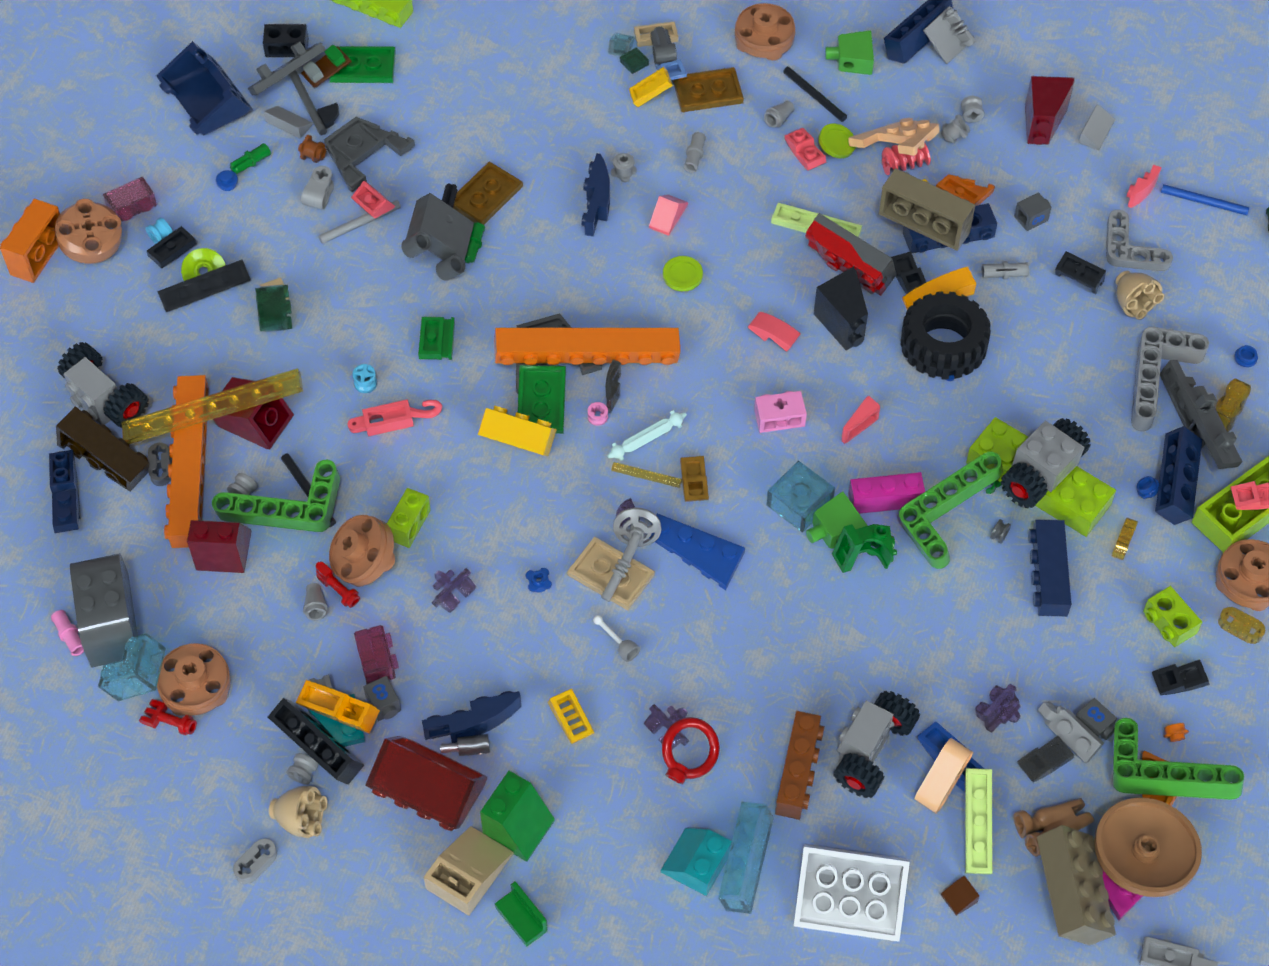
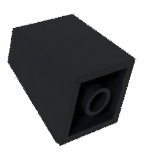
[814,267,868,350]

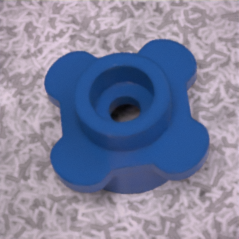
[525,568,552,593]

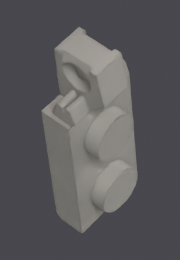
[1038,701,1104,763]
[1139,937,1218,966]

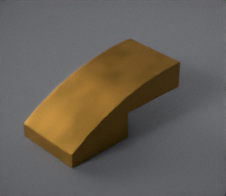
[680,456,709,502]

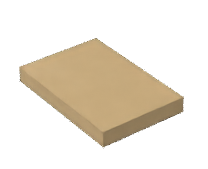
[567,536,655,611]

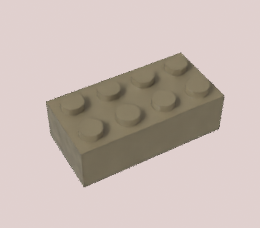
[879,168,975,251]
[1037,825,1116,945]

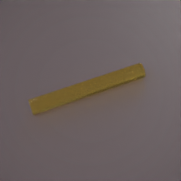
[611,462,682,488]

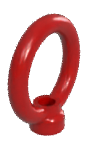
[662,717,720,785]

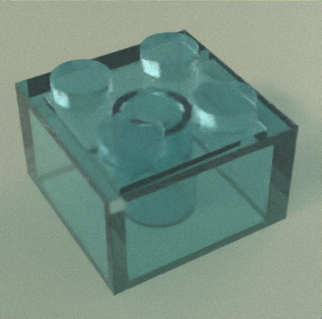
[766,460,835,533]

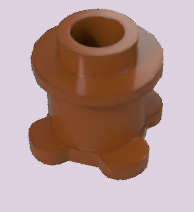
[298,135,327,163]

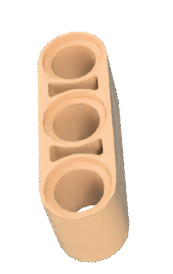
[914,738,973,814]

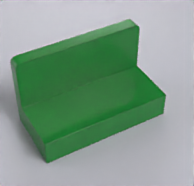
[494,881,548,947]

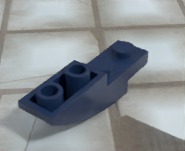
[581,153,610,237]
[49,450,81,533]
[422,691,521,743]

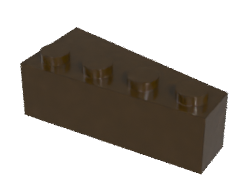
[56,406,149,492]

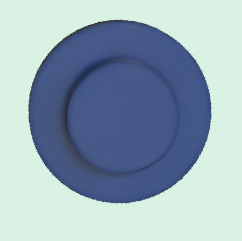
[216,170,238,191]
[1234,345,1258,367]
[1137,476,1159,499]

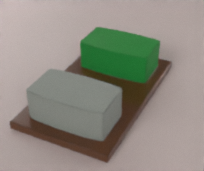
[301,45,352,88]

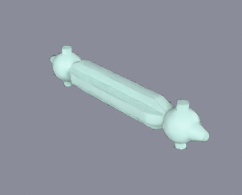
[607,410,687,461]

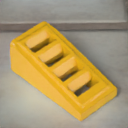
[548,688,594,744]

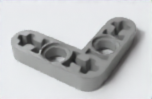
[1106,209,1173,271]

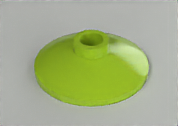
[181,248,226,281]

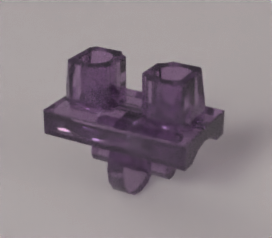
[432,568,476,613]
[975,684,1021,733]
[644,704,689,749]

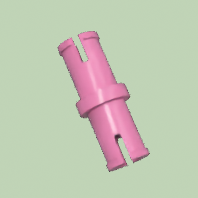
[51,610,84,656]

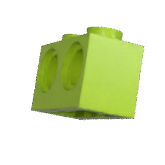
[387,488,431,548]
[1143,585,1202,648]

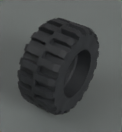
[901,291,991,379]

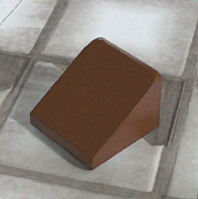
[941,875,979,916]

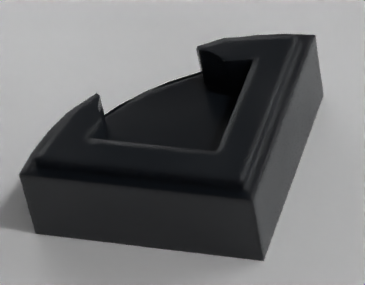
[317,103,339,129]

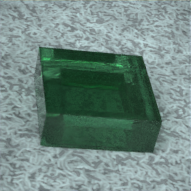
[620,47,649,74]

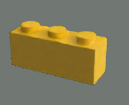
[478,405,557,456]

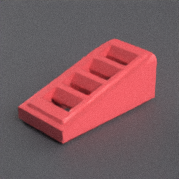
[841,396,880,444]

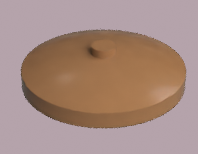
[1094,798,1202,897]

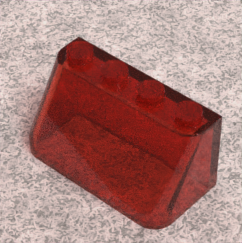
[365,736,487,831]

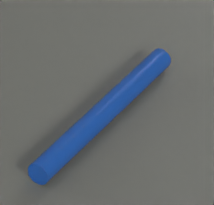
[1161,184,1250,216]

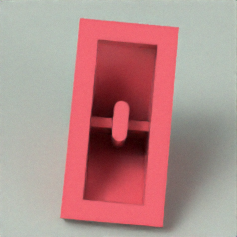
[649,195,688,236]

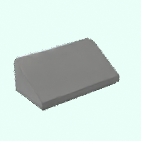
[1079,105,1115,150]
[264,106,313,139]

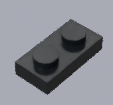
[147,226,197,268]

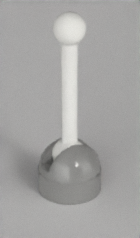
[593,615,640,662]

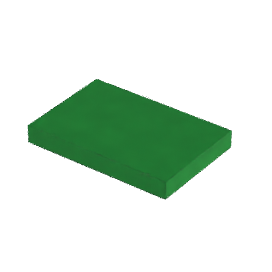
[329,46,396,83]
[517,365,566,434]

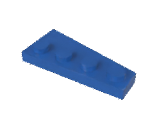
[649,513,745,591]

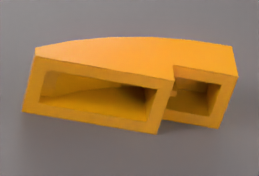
[902,266,976,310]
[295,680,380,734]

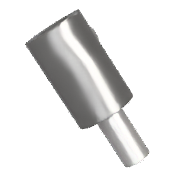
[440,734,490,756]

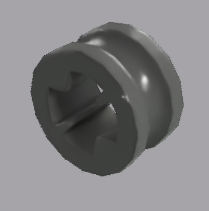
[990,519,1011,543]

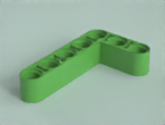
[899,452,1003,569]
[212,459,340,532]
[1113,718,1244,800]

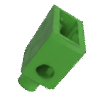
[825,31,874,75]
[806,492,868,549]

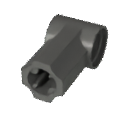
[650,26,677,64]

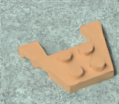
[848,118,940,156]

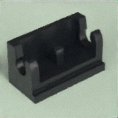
[1055,251,1106,294]

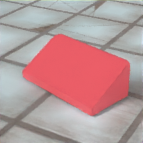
[351,181,395,219]

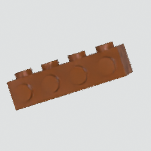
[775,711,825,820]

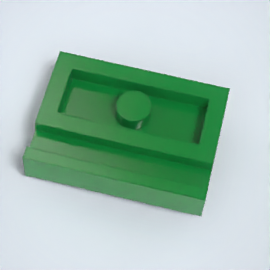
[418,317,455,360]

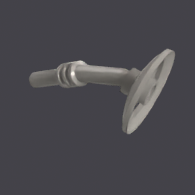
[601,507,661,602]

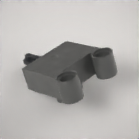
[401,183,474,281]

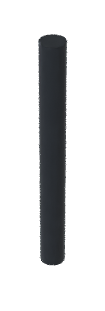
[783,66,847,122]
[281,453,336,527]

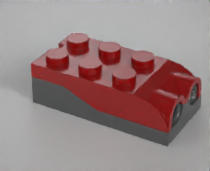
[805,213,897,296]

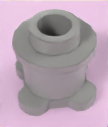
[942,114,970,143]
[611,153,637,182]

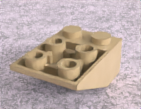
[424,826,514,916]

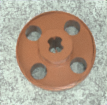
[735,3,795,61]
[55,199,122,264]
[329,515,395,587]
[1216,539,1269,611]
[156,643,231,716]

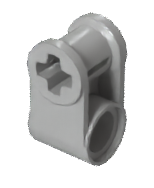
[301,166,334,209]

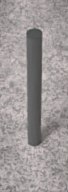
[289,70,327,135]

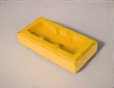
[629,67,673,107]

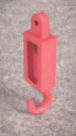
[347,399,442,437]

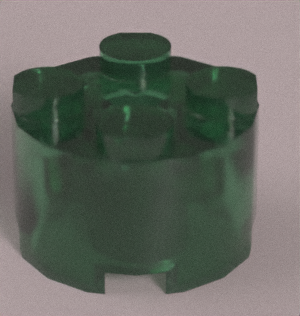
[255,284,292,332]

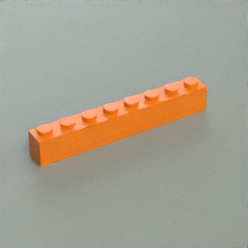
[494,328,681,365]
[164,375,209,548]

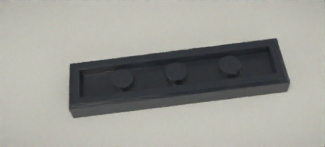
[157,260,251,313]

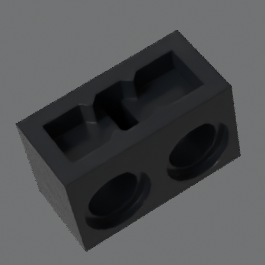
[263,24,309,57]

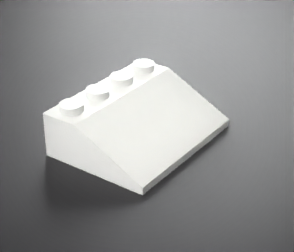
[794,844,910,942]

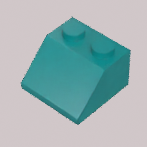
[660,828,732,896]

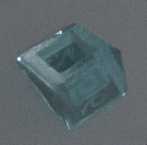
[608,33,635,57]

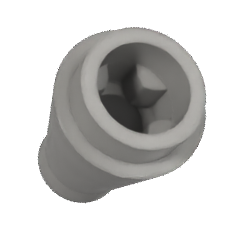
[764,101,794,128]
[303,583,328,621]

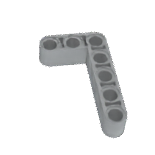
[1131,327,1209,431]

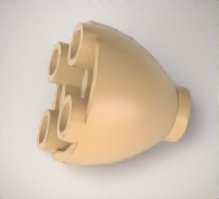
[1116,271,1165,320]
[269,786,328,838]

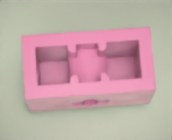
[754,391,807,433]

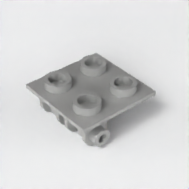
[924,6,975,64]

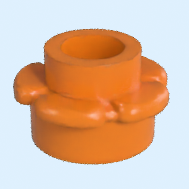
[1164,723,1189,742]

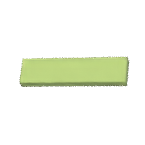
[771,202,862,237]
[965,768,992,875]

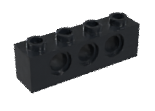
[267,697,364,785]

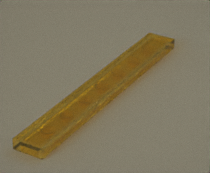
[122,368,303,444]

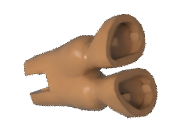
[1014,798,1094,857]

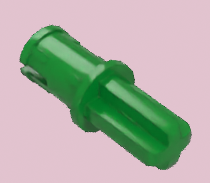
[230,143,271,174]
[465,222,485,263]

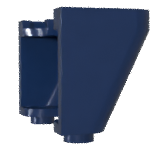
[156,41,252,135]

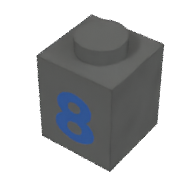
[1014,192,1052,231]
[363,676,401,721]
[1076,698,1117,740]

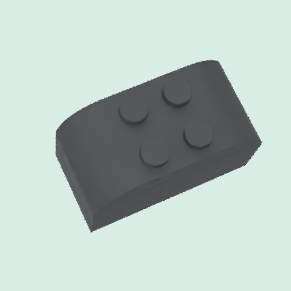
[70,553,141,668]

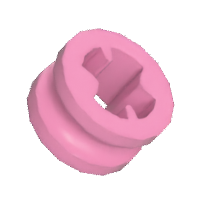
[587,402,608,426]

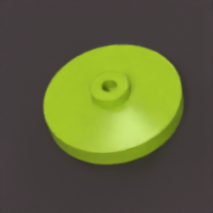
[818,123,856,158]
[663,256,703,291]

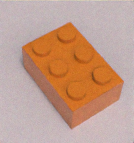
[0,199,60,283]

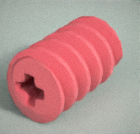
[882,142,931,175]

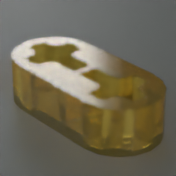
[1112,518,1138,560]
[1218,607,1265,644]

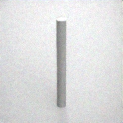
[318,200,401,244]

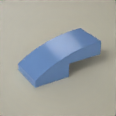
[655,59,687,80]

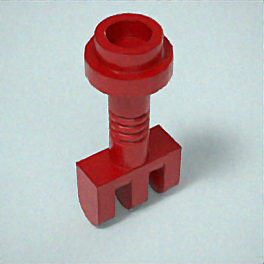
[316,561,360,608]
[139,699,197,735]

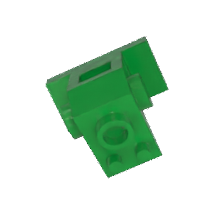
[832,524,897,573]

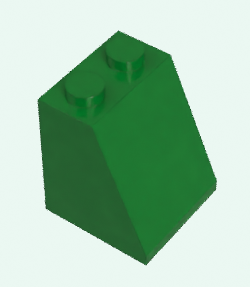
[480,771,555,862]

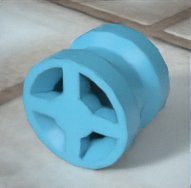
[145,218,173,244]
[353,364,377,393]

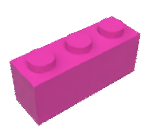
[848,472,925,514]

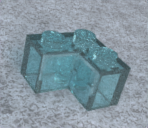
[98,633,166,701]

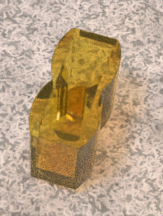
[1215,378,1251,432]

